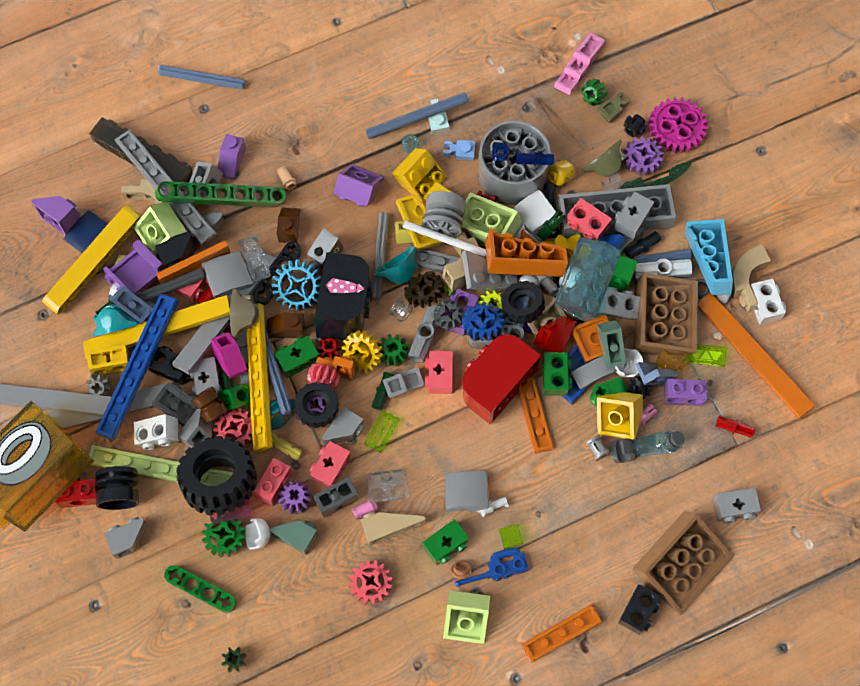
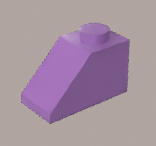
[218,134,246,180]

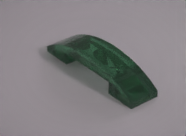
[619,161,692,189]

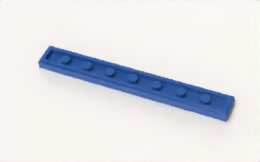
[95,294,179,441]

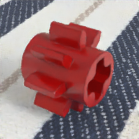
[317,338,342,359]

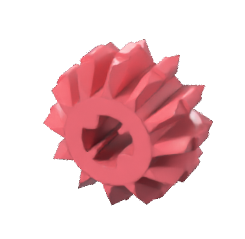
[307,363,341,390]

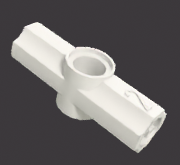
[633,259,692,281]

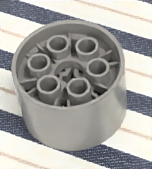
[478,121,551,205]

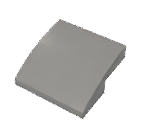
[202,252,253,298]
[445,471,489,512]

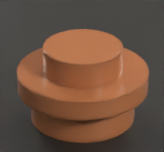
[451,560,471,579]

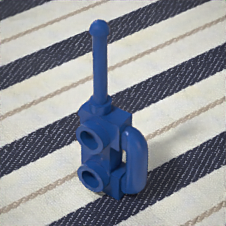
[454,548,529,587]

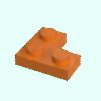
[316,356,356,381]

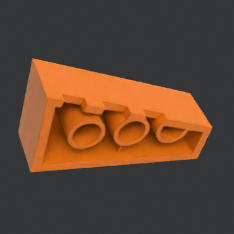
[485,229,568,277]

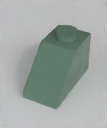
[597,320,626,368]
[270,520,318,555]

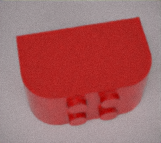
[462,335,541,425]

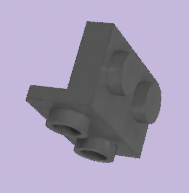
[152,382,196,426]

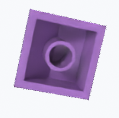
[333,164,384,206]
[31,196,80,236]

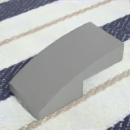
[571,356,616,390]
[382,367,425,398]

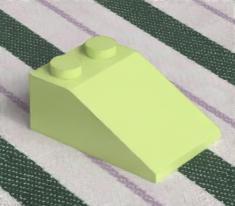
[461,192,522,244]

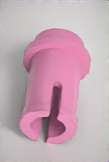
[639,404,657,427]
[352,499,378,520]

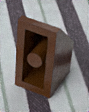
[277,207,301,243]
[266,312,305,339]

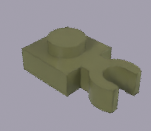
[597,92,630,123]

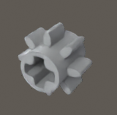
[85,372,111,396]

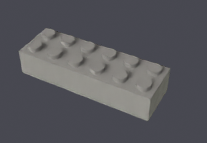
[557,184,676,238]

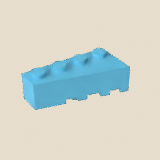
[685,219,733,295]

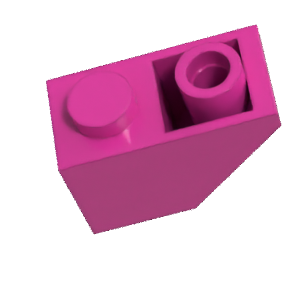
[211,332,247,379]

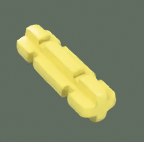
[271,432,302,460]

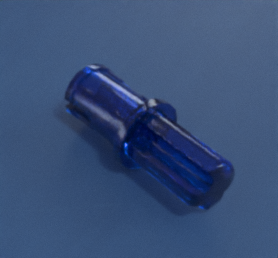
[517,151,555,167]

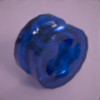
[492,142,509,162]

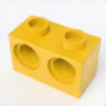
[87,345,130,375]

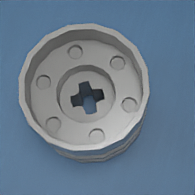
[422,191,466,238]

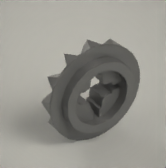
[434,299,464,329]

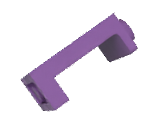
[103,240,165,294]

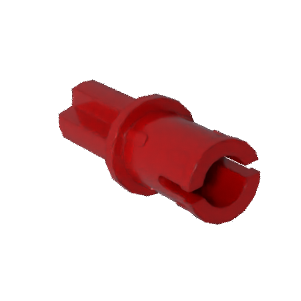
[715,415,756,438]

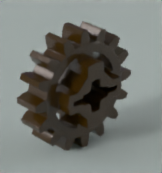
[404,272,445,308]

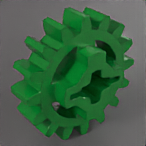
[202,513,246,558]

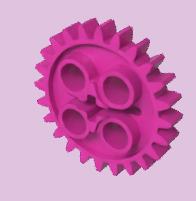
[648,97,708,153]

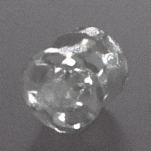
[389,298,413,323]

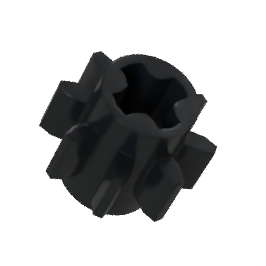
[623,114,647,137]
[628,376,652,399]

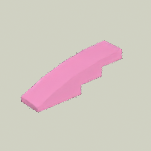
[554,32,606,95]

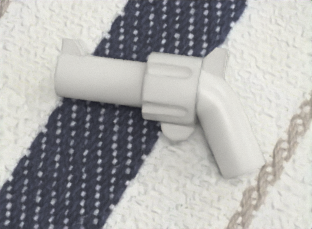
[476,497,509,518]

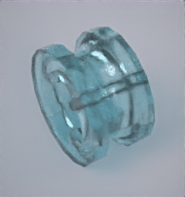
[402,134,418,153]

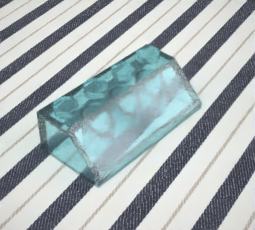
[554,237,621,322]

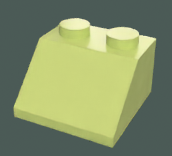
[134,202,187,257]
[443,590,490,644]

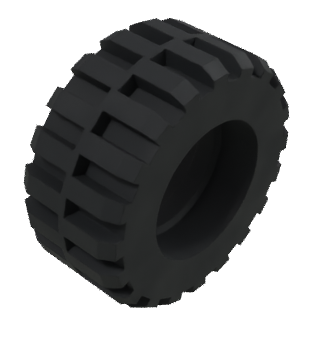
[176,436,257,516]

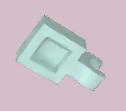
[428,99,449,133]

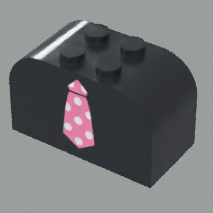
[315,252,373,340]

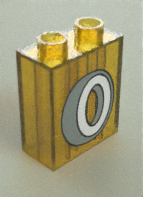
[0,401,94,532]

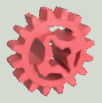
[213,408,252,447]
[348,560,393,605]

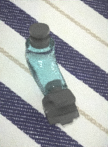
[610,431,685,463]

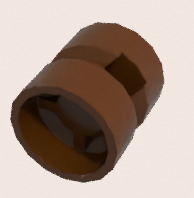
[191,386,227,423]

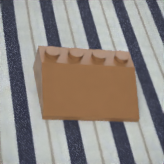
[634,273,698,355]
[632,511,733,615]

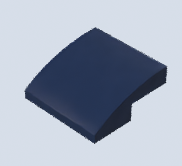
[63,210,108,253]

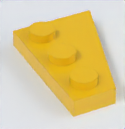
[396,194,444,251]

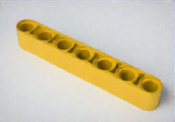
[42,204,142,315]

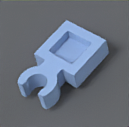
[443,140,475,161]

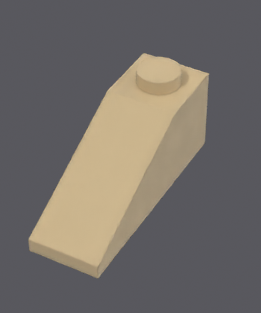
[361,512,426,546]

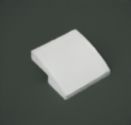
[512,190,556,234]

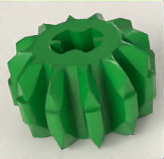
[377,334,409,367]

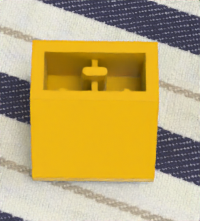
[392,148,447,202]

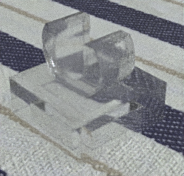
[602,173,627,190]

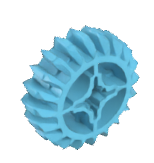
[272,259,322,311]

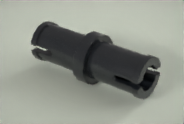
[625,231,661,259]

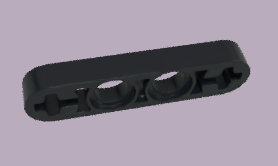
[254,241,301,305]

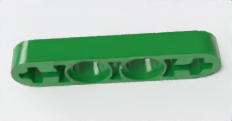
[164,565,236,613]

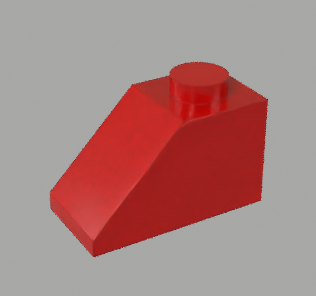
[533,317,577,353]

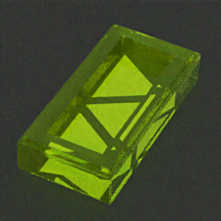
[686,344,726,367]

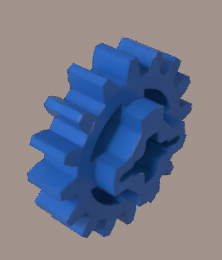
[462,302,504,341]

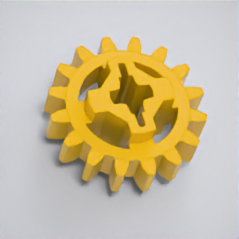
[342,330,383,372]

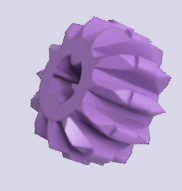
[278,480,312,514]

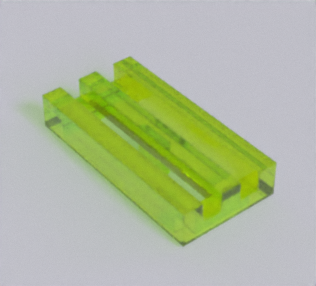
[364,410,400,453]

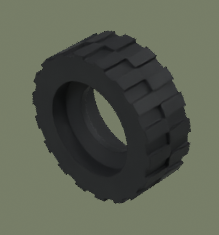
[501,281,545,325]
[294,382,339,428]

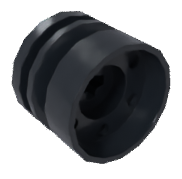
[95,466,139,510]

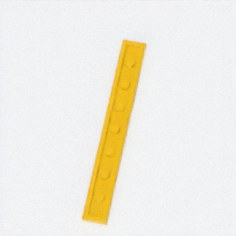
[83,295,230,359]
[246,303,272,453]

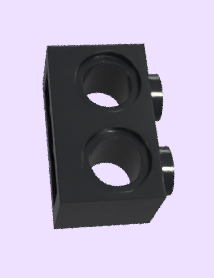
[148,346,188,386]
[618,584,661,635]

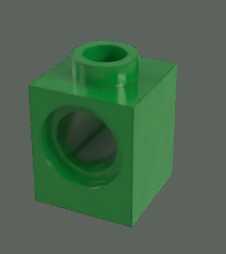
[218,383,250,410]

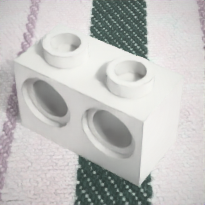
[750,279,786,325]
[134,414,178,450]

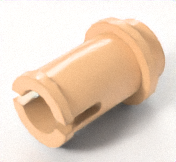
[276,166,296,190]

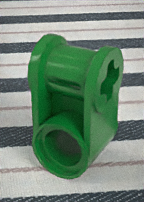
[590,377,628,406]

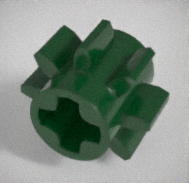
[221,647,247,673]

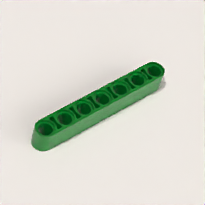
[154,181,286,207]

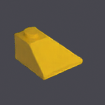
[597,392,643,439]

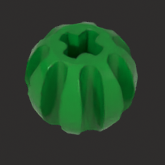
[581,79,608,106]

